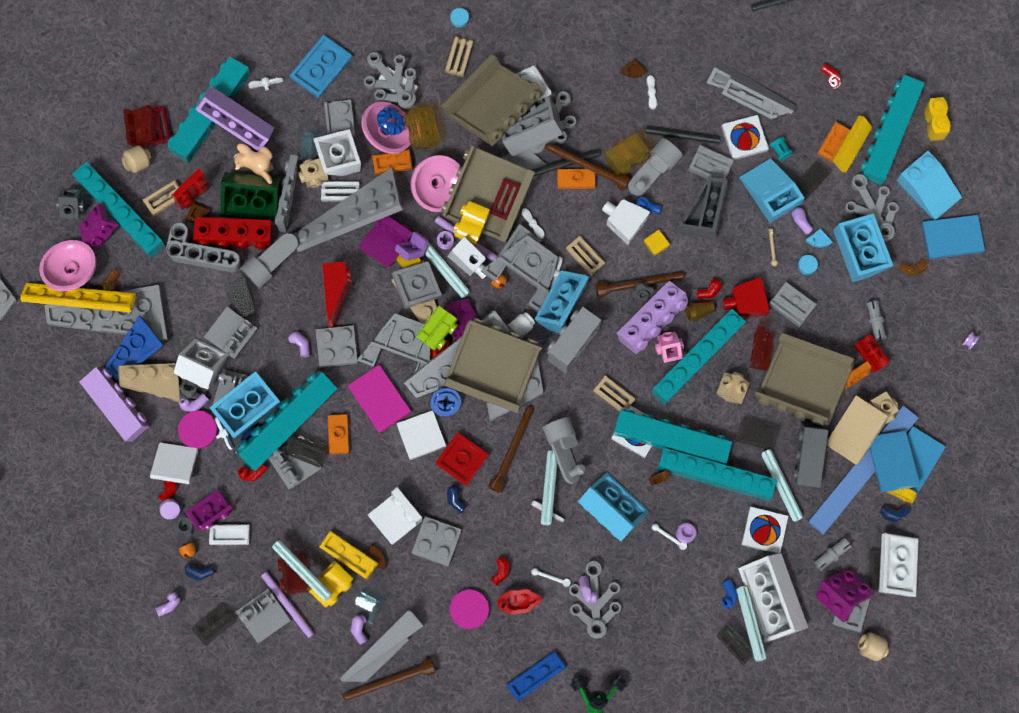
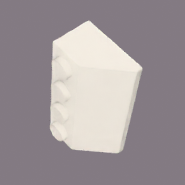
[738,553,808,643]

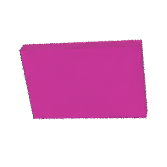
[347,365,411,434]

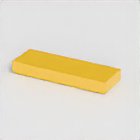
[833,116,872,173]
[319,531,378,580]

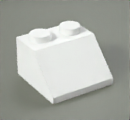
[313,129,361,176]
[173,338,229,390]

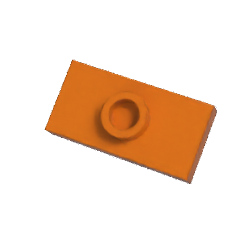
[817,122,850,163]
[372,150,412,175]
[557,169,595,189]
[843,361,871,392]
[328,414,349,455]

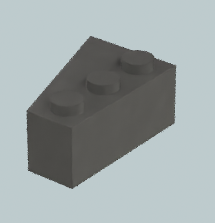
[678,176,728,240]
[792,423,828,488]

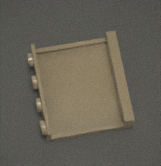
[441,54,543,146]
[441,146,535,242]
[443,318,542,413]
[755,333,855,426]

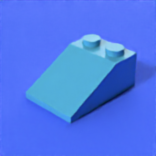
[896,151,962,220]

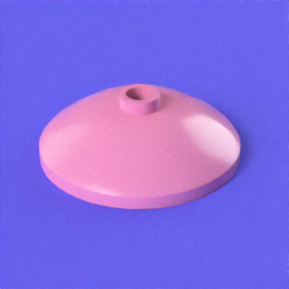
[361,102,414,154]
[411,155,460,212]
[39,240,96,291]

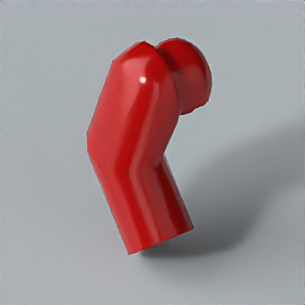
[158,480,177,502]

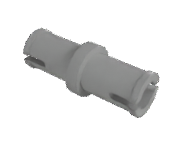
[867,301,887,341]
[813,538,852,572]

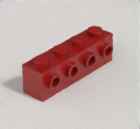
[193,217,273,250]

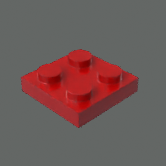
[171,168,208,210]
[435,432,489,487]

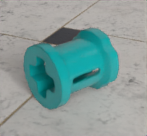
[770,137,794,161]

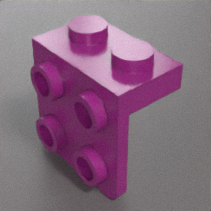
[359,215,412,268]
[816,569,875,623]

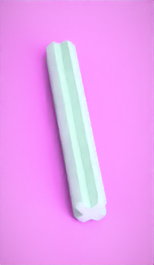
[424,242,470,298]
[761,449,803,522]
[541,450,557,525]
[272,540,332,601]
[736,586,766,661]

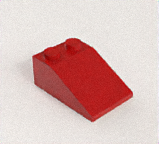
[322,261,352,328]

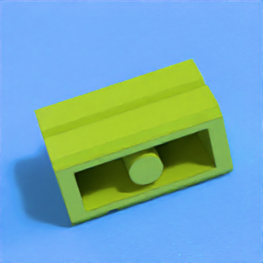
[416,306,458,351]

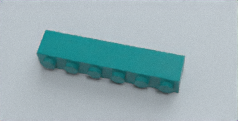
[167,57,250,164]
[860,75,924,186]
[72,162,165,259]
[651,309,746,406]
[235,371,338,471]
[612,409,732,465]
[657,448,777,502]

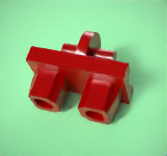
[854,334,890,374]

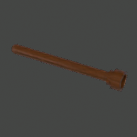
[545,143,630,191]
[595,272,685,298]
[488,406,533,493]
[343,658,436,700]

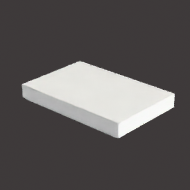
[879,533,919,597]

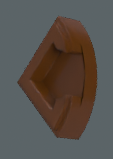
[621,59,647,78]
[185,203,211,223]
[648,470,670,486]
[368,545,386,569]

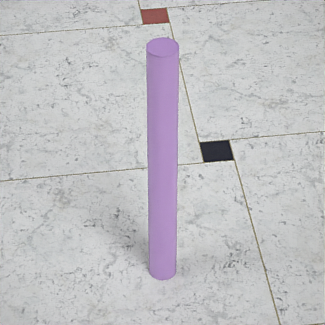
[435,216,499,261]
[261,572,315,638]

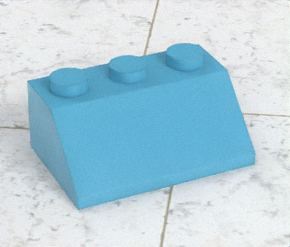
[833,213,893,282]
[535,270,589,333]
[210,371,280,440]
[578,472,650,541]

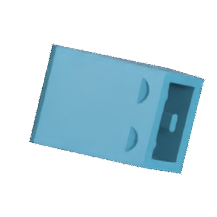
[739,159,805,223]

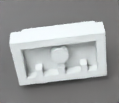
[368,487,422,545]

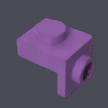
[395,232,428,260]

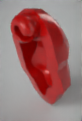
[497,588,542,615]

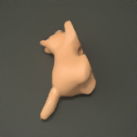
[234,144,273,184]

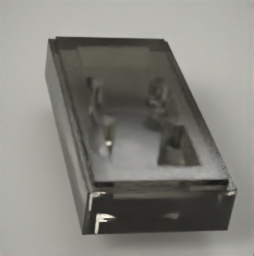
[795,161,830,201]
[869,551,881,591]
[717,623,754,666]

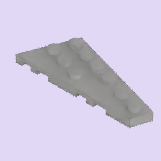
[293,167,403,252]
[44,285,168,341]
[404,310,511,398]

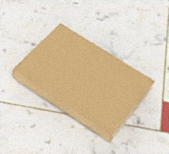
[826,396,890,465]

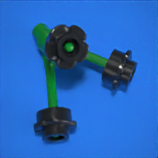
[570,674,627,713]

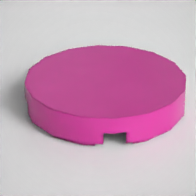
[178,410,217,449]
[450,589,489,629]

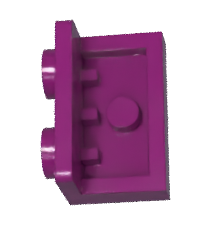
[79,203,118,248]
[444,298,478,340]
[185,489,233,531]

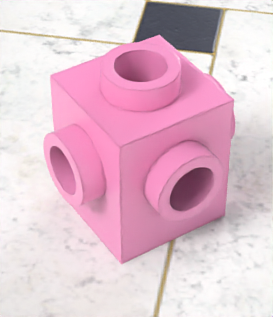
[655,332,684,363]

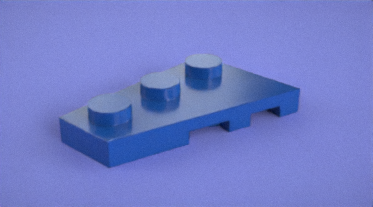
[106,315,164,381]

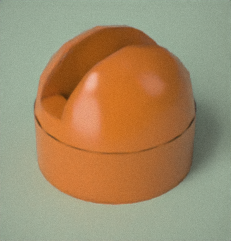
[491,273,507,288]
[179,542,196,558]

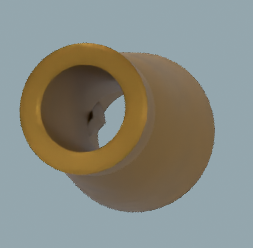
[685,301,715,321]

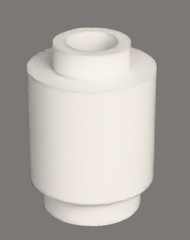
[507,312,535,339]

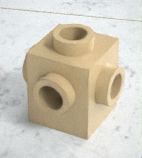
[298,159,329,188]
[716,372,750,404]
[869,391,899,424]

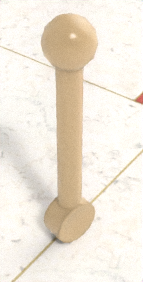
[768,228,778,266]

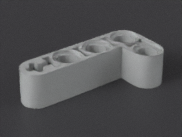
[166,223,241,272]

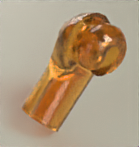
[898,260,928,277]
[102,269,120,291]

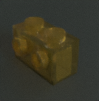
[405,107,441,150]
[604,133,649,176]

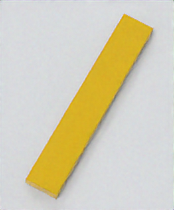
[20,283,137,312]

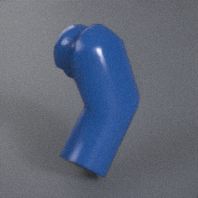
[637,197,662,215]
[721,579,738,609]

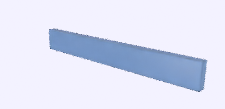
[808,406,918,535]

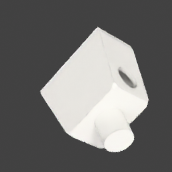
[602,199,650,245]
[447,237,486,279]

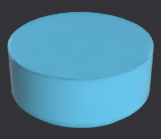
[450,8,469,28]
[798,255,818,275]

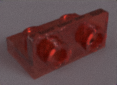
[123,105,157,147]
[749,326,774,371]
[277,552,309,595]

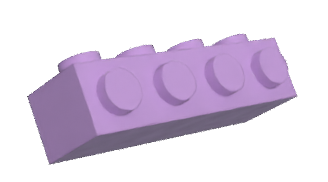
[196,86,274,151]
[617,281,688,354]
[79,367,149,442]

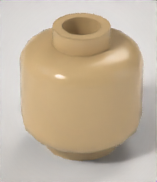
[121,145,151,173]
[858,632,889,661]

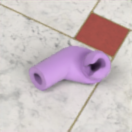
[288,332,310,357]
[179,393,209,412]
[155,592,180,617]

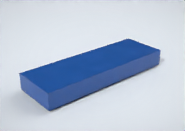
[506,651,566,702]

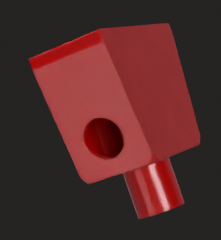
[722,277,770,317]

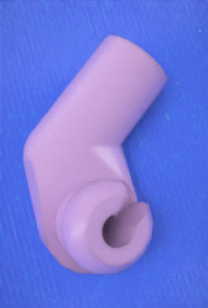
[792,207,813,234]
[579,576,597,603]
[351,614,368,645]

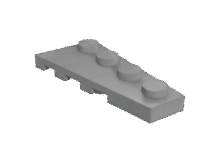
[275,155,300,232]

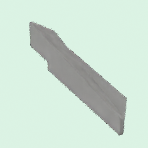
[707,61,796,119]
[340,610,423,682]

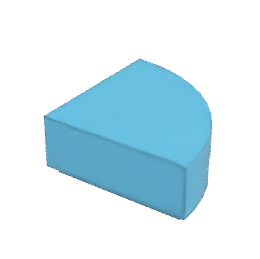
[806,228,833,248]

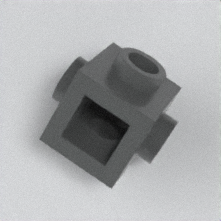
[56,188,85,219]

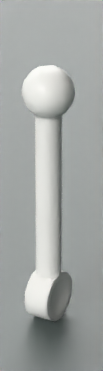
[652,523,687,550]
[531,568,571,587]

